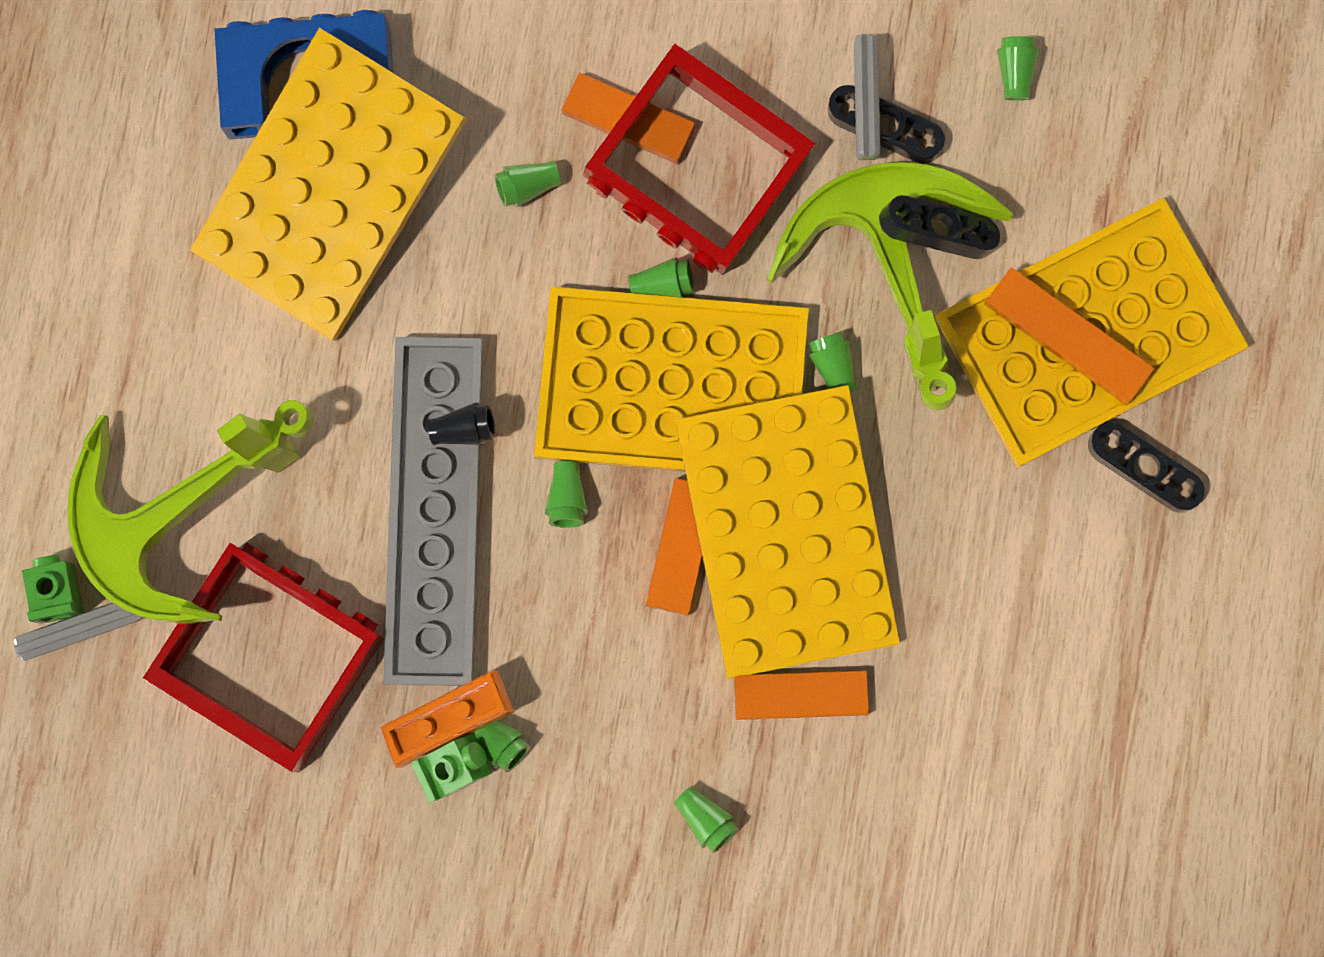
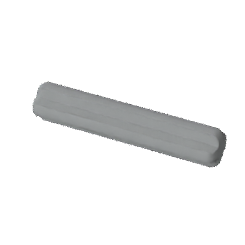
[854,34,880,160]
[14,603,143,661]

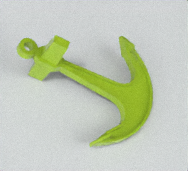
[767,162,1014,410]
[67,400,314,624]

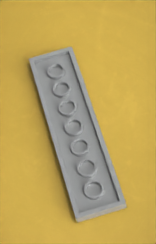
[383,337,483,686]

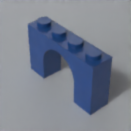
[214,10,393,140]

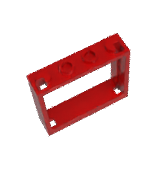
[583,43,815,275]
[143,542,384,773]

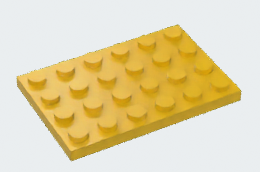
[190,28,468,340]
[935,197,1249,469]
[534,286,809,472]
[675,385,900,679]

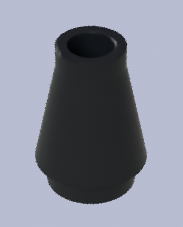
[428,402,495,445]

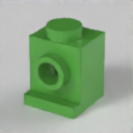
[22,555,83,624]
[411,733,493,803]

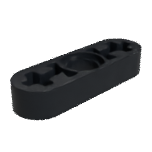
[828,85,945,164]
[879,195,1000,259]
[1088,422,1205,513]

